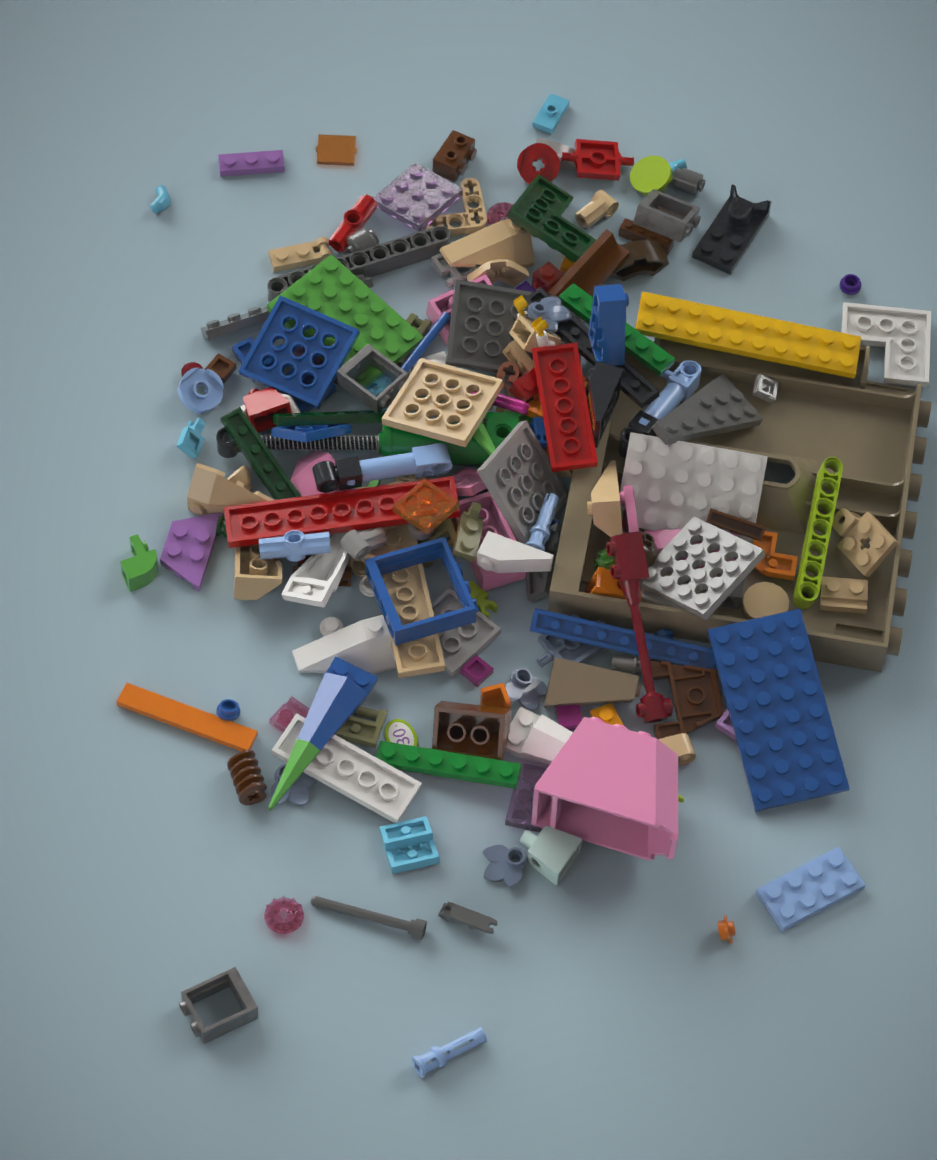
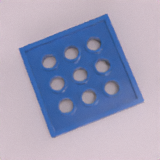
[238,295,360,410]

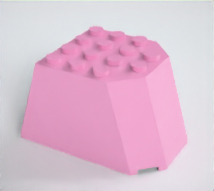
[531,717,678,860]

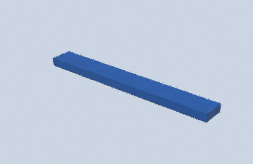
[530,608,716,669]

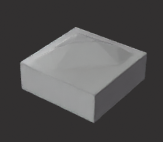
[753,373,779,404]

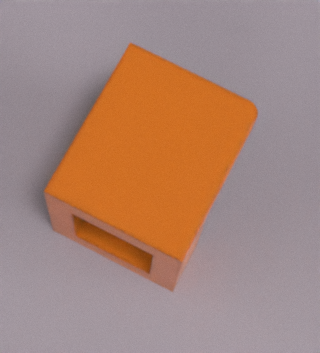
[480,683,511,709]

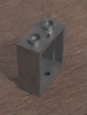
[337,344,408,414]
[179,967,258,1044]

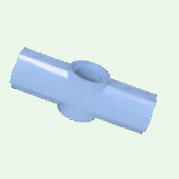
[259,530,331,562]

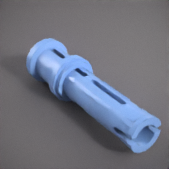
[525,493,559,552]
[412,1027,487,1078]

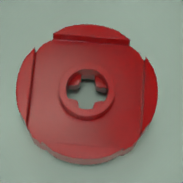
[517,143,561,184]

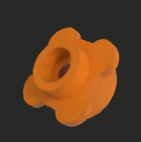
[717,915,736,944]

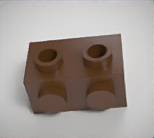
[432,130,477,182]

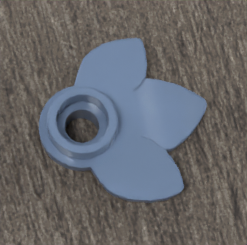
[527,297,572,332]
[505,668,547,711]
[271,764,317,806]
[482,845,528,887]

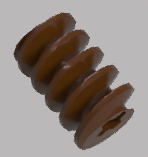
[227,750,267,806]

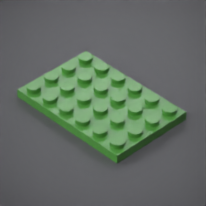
[267,254,424,389]

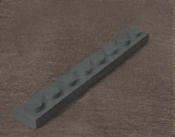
[201,274,374,340]

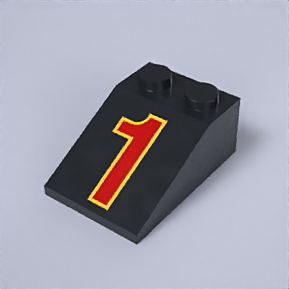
[585,361,623,448]

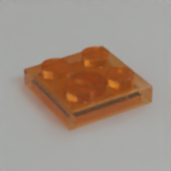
[393,478,459,535]

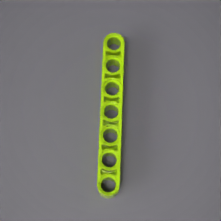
[793,457,843,609]

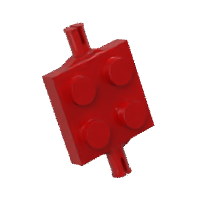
[561,139,634,181]

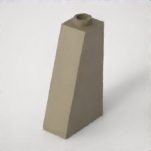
[544,657,642,708]

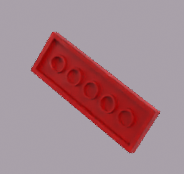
[532,343,598,472]

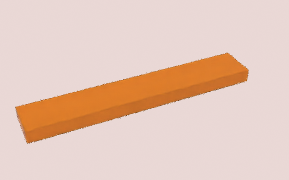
[116,683,258,752]

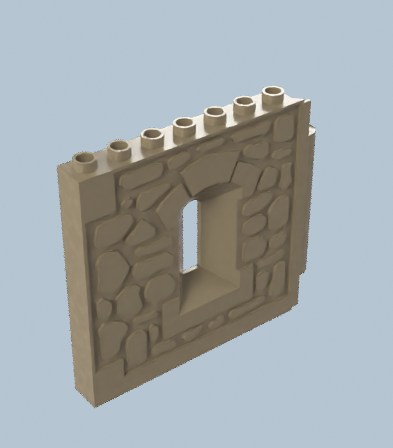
[548,338,932,672]

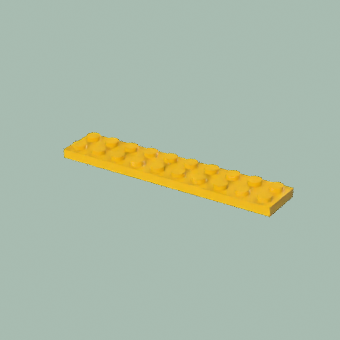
[635,291,861,379]

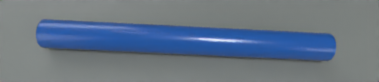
[391,312,451,382]

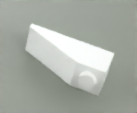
[477,531,553,573]

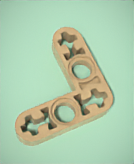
[424,178,487,236]

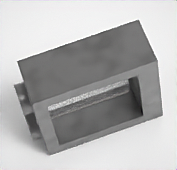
[633,189,701,243]

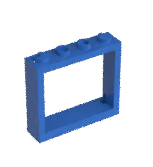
[365,537,479,646]

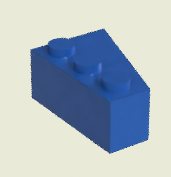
[588,284,629,366]

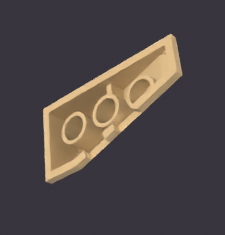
[440,219,535,267]
[587,460,622,537]
[187,463,274,518]
[233,544,282,600]

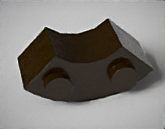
[611,239,669,282]

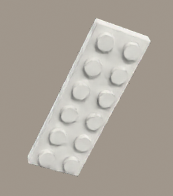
[271,713,422,823]

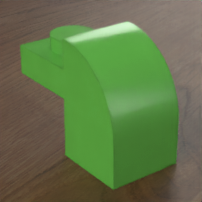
[120,534,158,592]

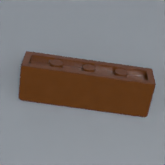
[548,229,630,297]

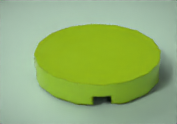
[630,155,673,196]

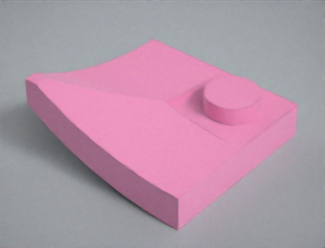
[454,468,487,497]
[619,485,639,534]

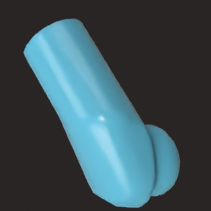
[150,185,171,214]

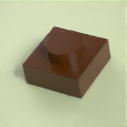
[205,353,237,384]

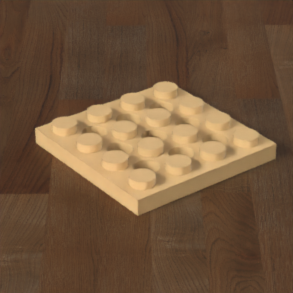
[382,358,504,447]

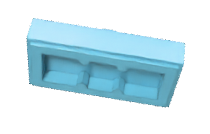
[533,93,570,134]

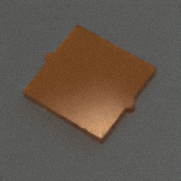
[316,134,357,166]

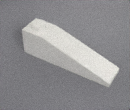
[292,615,396,674]

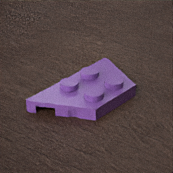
[160,513,223,591]

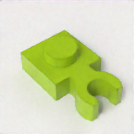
[469,581,498,619]

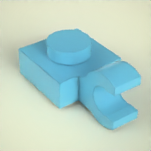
[176,417,205,459]

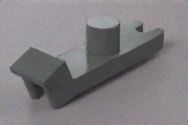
[438,902,498,934]

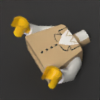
[509,295,566,353]

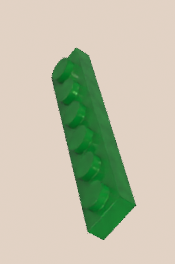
[559,283,675,377]
[376,741,522,789]

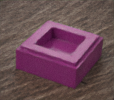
[460,654,494,687]
[556,705,582,730]

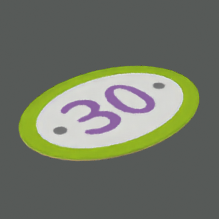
[385,719,418,747]

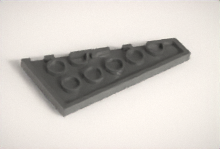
[653,373,763,445]

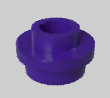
[839,274,862,295]

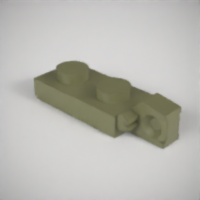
[452,501,484,562]

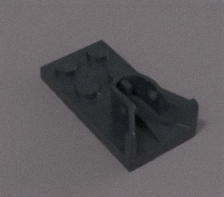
[692,184,771,275]

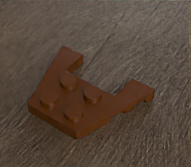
[640,659,724,739]

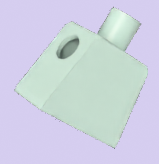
[520,826,582,885]

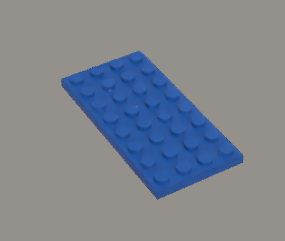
[708,609,850,812]

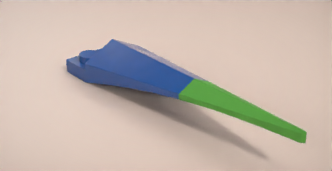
[269,657,378,811]

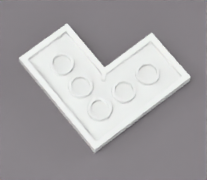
[841,302,931,387]

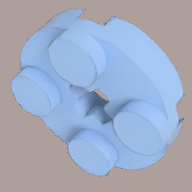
[177,368,224,414]

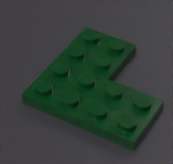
[506,174,596,263]

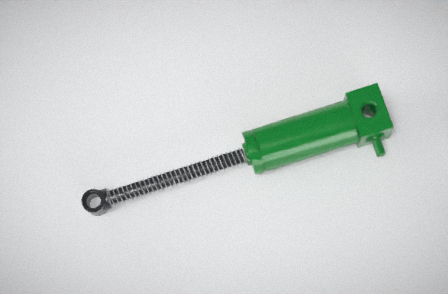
[216,412,519,477]

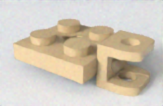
[832,508,898,578]

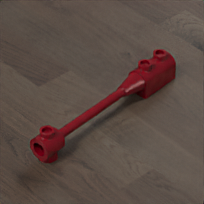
[606,532,673,723]

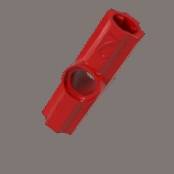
[329,194,378,253]

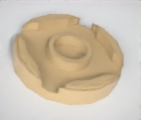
[742,582,790,620]

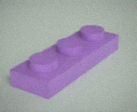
[218,150,285,177]

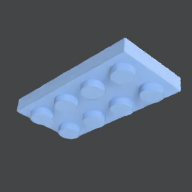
[756,847,866,932]

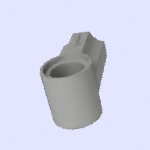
[340,527,387,561]

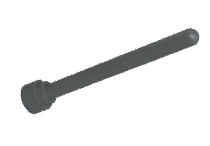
[311,896,427,940]

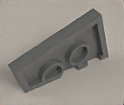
[526,523,562,604]

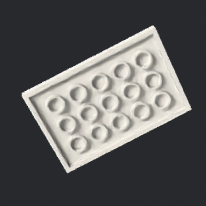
[620,432,768,544]

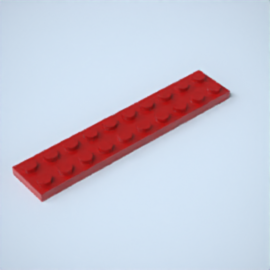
[224,476,460,548]

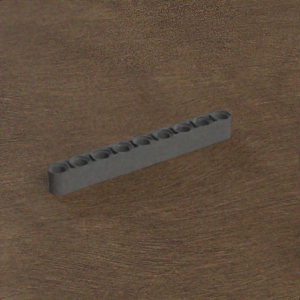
[267,226,451,303]

